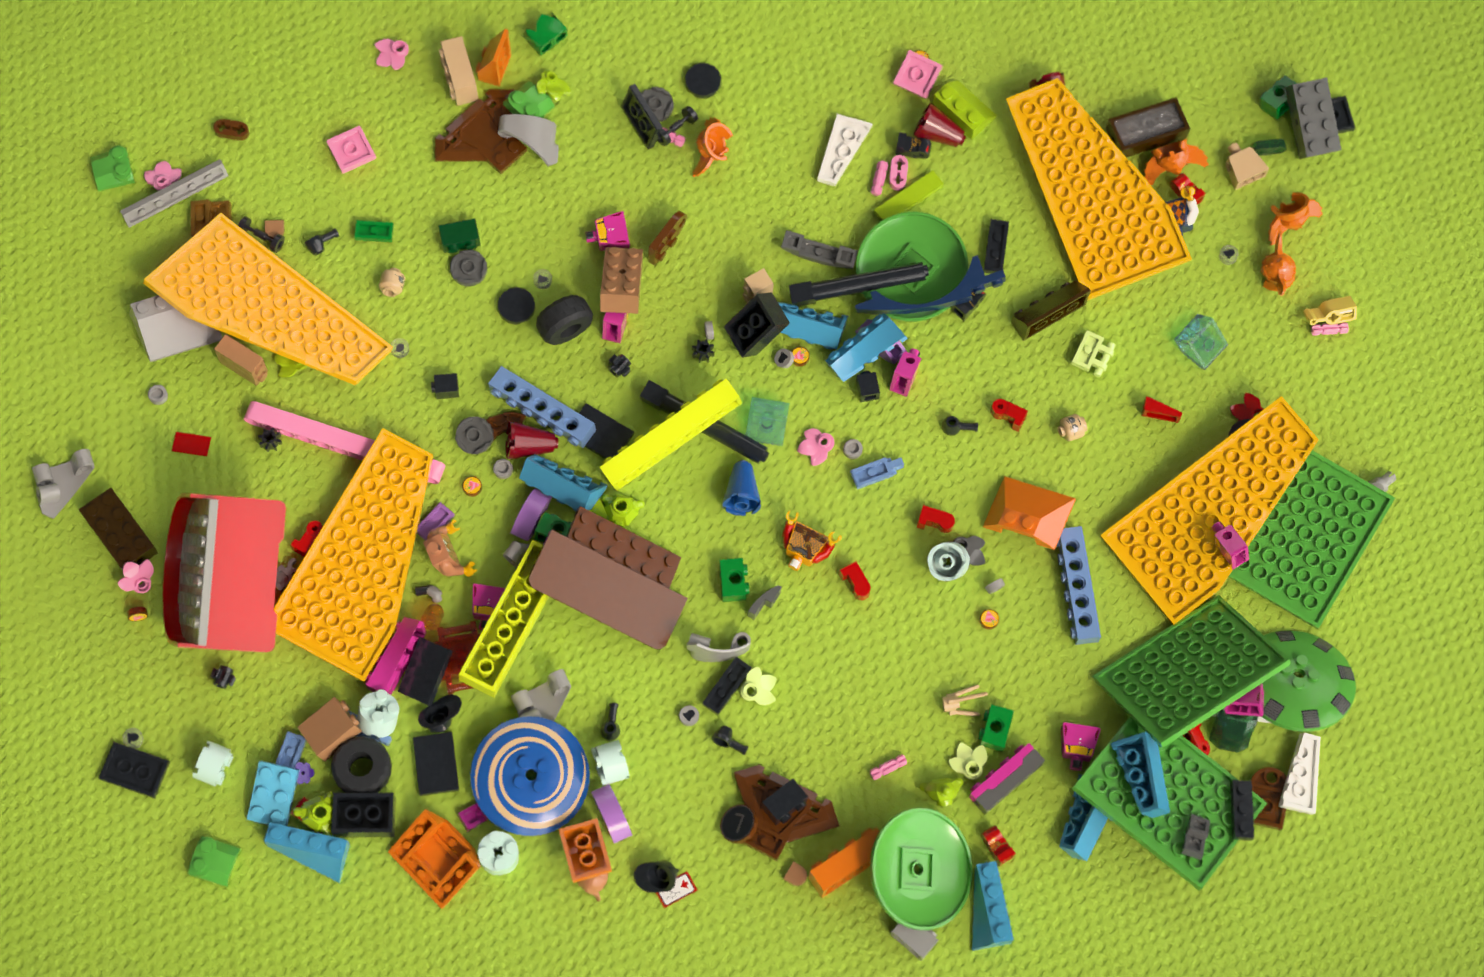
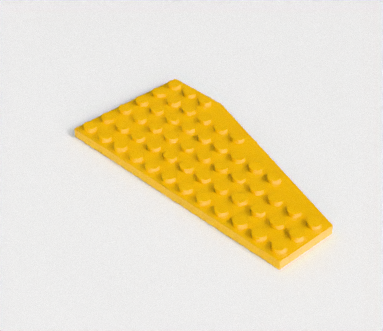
[1006,78,1192,301]
[143,213,393,385]
[1100,396,1319,625]
[274,428,433,683]

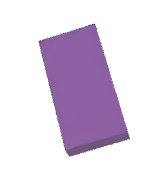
[417,502,455,540]

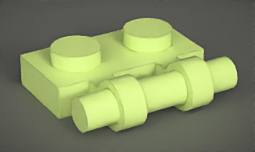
[1071,330,1116,377]

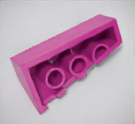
[365,617,426,695]

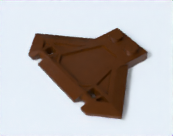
[435,89,527,174]
[734,765,840,861]

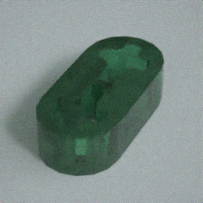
[1251,139,1287,156]

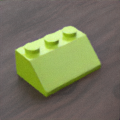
[932,80,997,140]

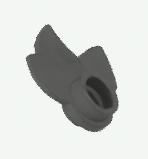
[953,536,985,568]

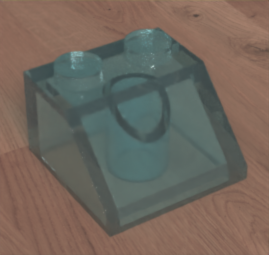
[1174,314,1229,370]
[746,397,790,446]

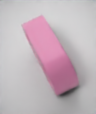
[889,155,908,191]

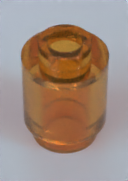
[421,604,444,631]

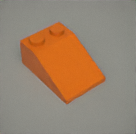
[476,29,511,86]
[559,818,612,883]

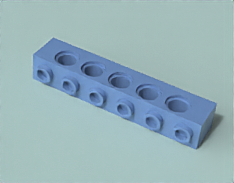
[488,366,596,448]
[1056,526,1101,645]

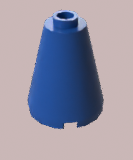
[722,460,761,516]

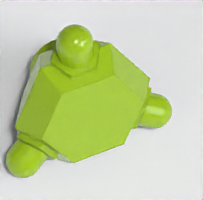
[602,494,645,528]
[919,778,963,806]
[293,792,333,836]

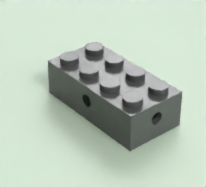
[1285,78,1341,159]

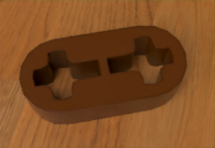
[214,119,249,141]

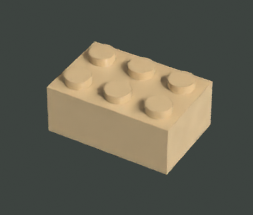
[439,36,478,106]

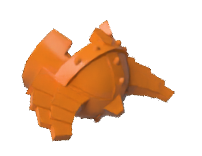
[693,117,733,177]
[1144,139,1209,185]
[1268,192,1323,245]
[1260,231,1296,296]

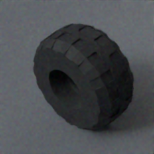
[536,295,593,345]
[331,736,392,793]

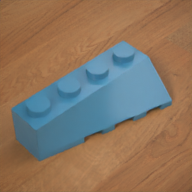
[778,302,848,350]
[825,313,908,382]
[519,454,608,512]
[1111,732,1170,818]
[1059,774,1108,861]
[264,822,350,883]
[972,861,1014,951]

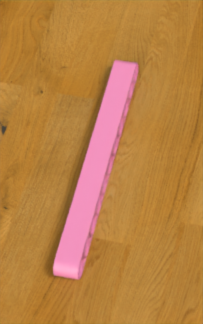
[243,401,445,484]

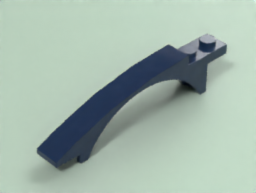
[855,255,1006,314]

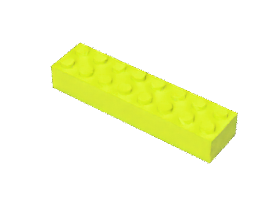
[600,379,742,491]
[459,540,549,698]

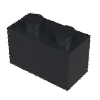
[761,779,808,825]

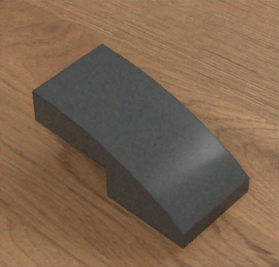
[748,585,782,620]
[1182,814,1210,860]

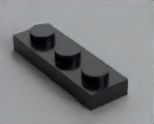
[984,219,1009,274]
[702,657,752,716]
[1230,780,1254,841]

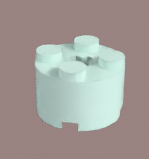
[927,542,970,581]
[357,690,399,738]
[591,740,629,785]
[192,741,234,786]
[478,831,519,875]

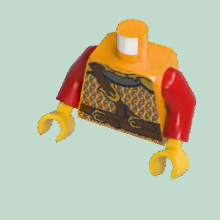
[782,510,842,571]

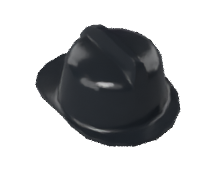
[418,694,462,733]
[634,860,679,893]

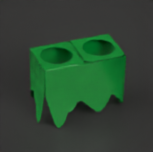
[522,12,567,56]

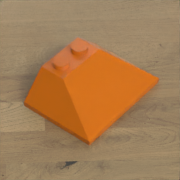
[983,476,1076,550]
[388,810,481,909]

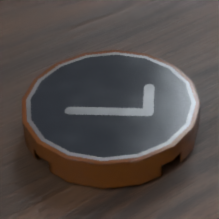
[720,804,758,844]

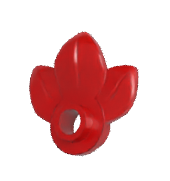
[1230,393,1264,421]

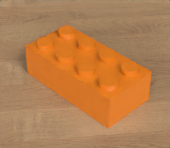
[808,827,880,898]

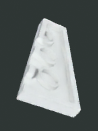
[817,114,872,186]
[1278,733,1320,815]

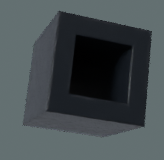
[856,371,880,403]
[431,373,459,399]

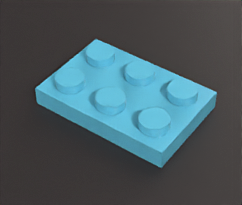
[247,761,300,826]

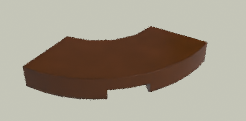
[486,412,527,441]

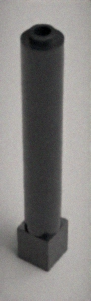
[789,262,929,307]
[640,380,769,464]

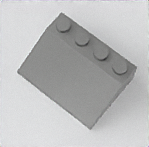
[129,295,222,362]

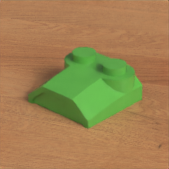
[503,81,555,118]
[91,146,135,191]
[188,836,241,887]

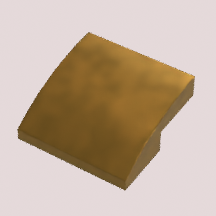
[191,199,232,237]

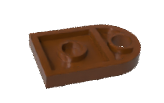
[649,211,687,266]
[1250,767,1287,831]

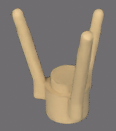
[942,685,988,716]

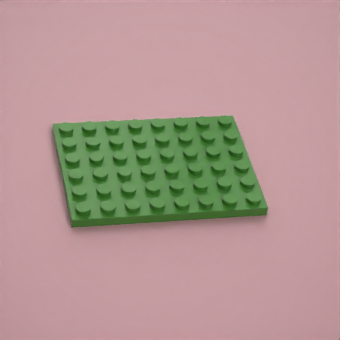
[1229,450,1395,629]
[1093,595,1291,748]
[1072,717,1267,891]

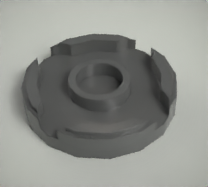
[641,87,674,122]
[450,250,487,286]
[455,417,494,454]

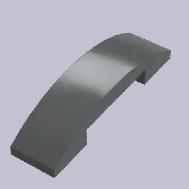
[781,230,858,269]

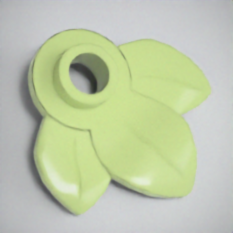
[740,667,777,705]
[949,743,987,780]

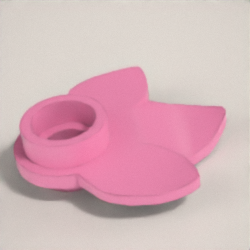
[375,39,409,70]
[144,161,181,191]
[797,428,835,466]
[117,559,154,593]

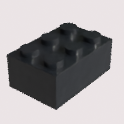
[724,292,790,358]
[332,793,396,837]

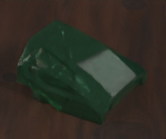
[1209,709,1258,753]

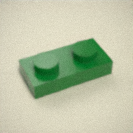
[354,220,394,242]

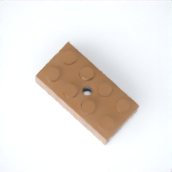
[600,247,643,314]

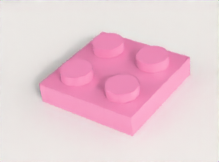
[893,50,943,99]
[326,126,376,174]

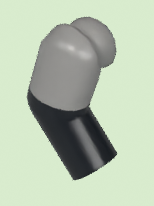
[415,585,442,603]

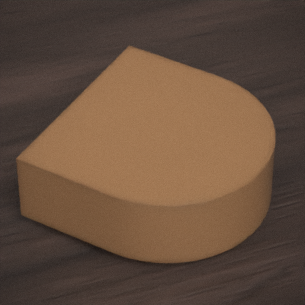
[265,220,284,239]
[783,861,807,886]

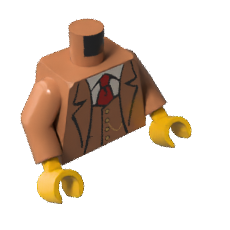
[423,520,477,577]

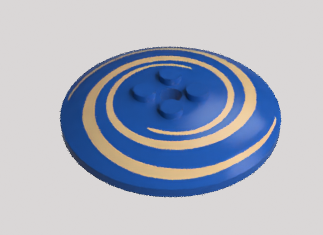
[470,716,590,836]

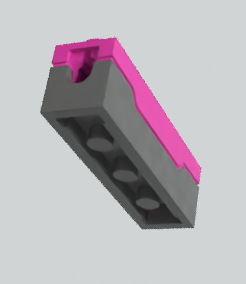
[969,743,1045,815]

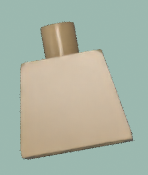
[1225,143,1269,190]

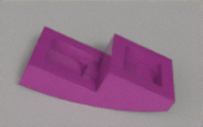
[457,803,489,832]

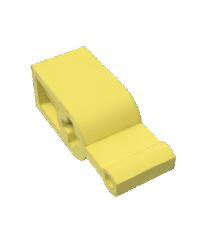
[1303,296,1357,325]

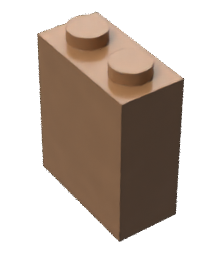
[214,334,268,386]
[298,697,362,761]

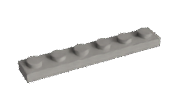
[120,159,228,228]

